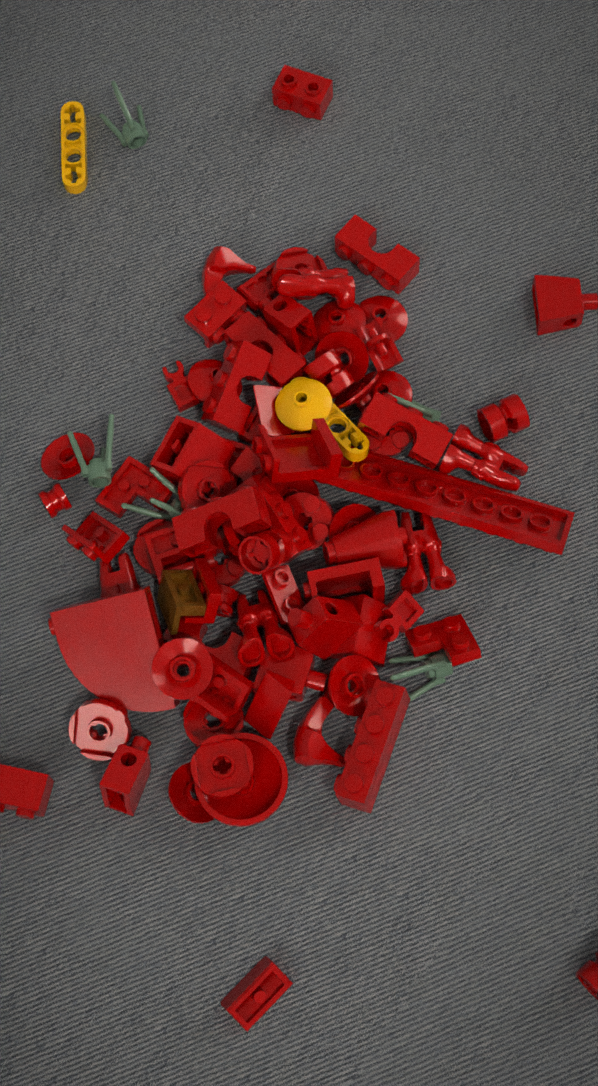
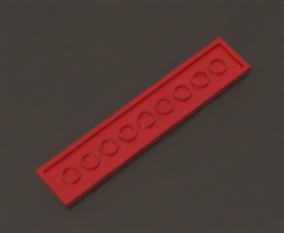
[295,431,575,555]

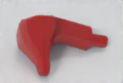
[202,246,256,297]
[293,685,346,767]

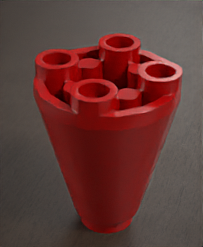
[322,509,408,569]

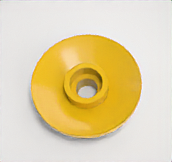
[275,378,333,431]

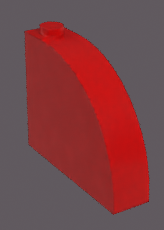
[48,586,180,712]

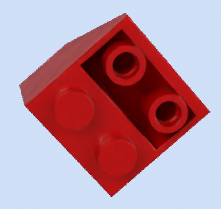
[150,415,235,496]

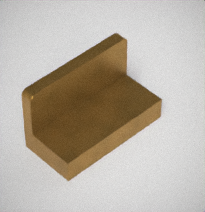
[157,570,206,634]

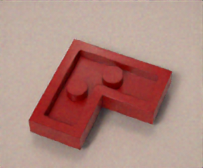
[95,456,177,518]
[404,614,482,667]

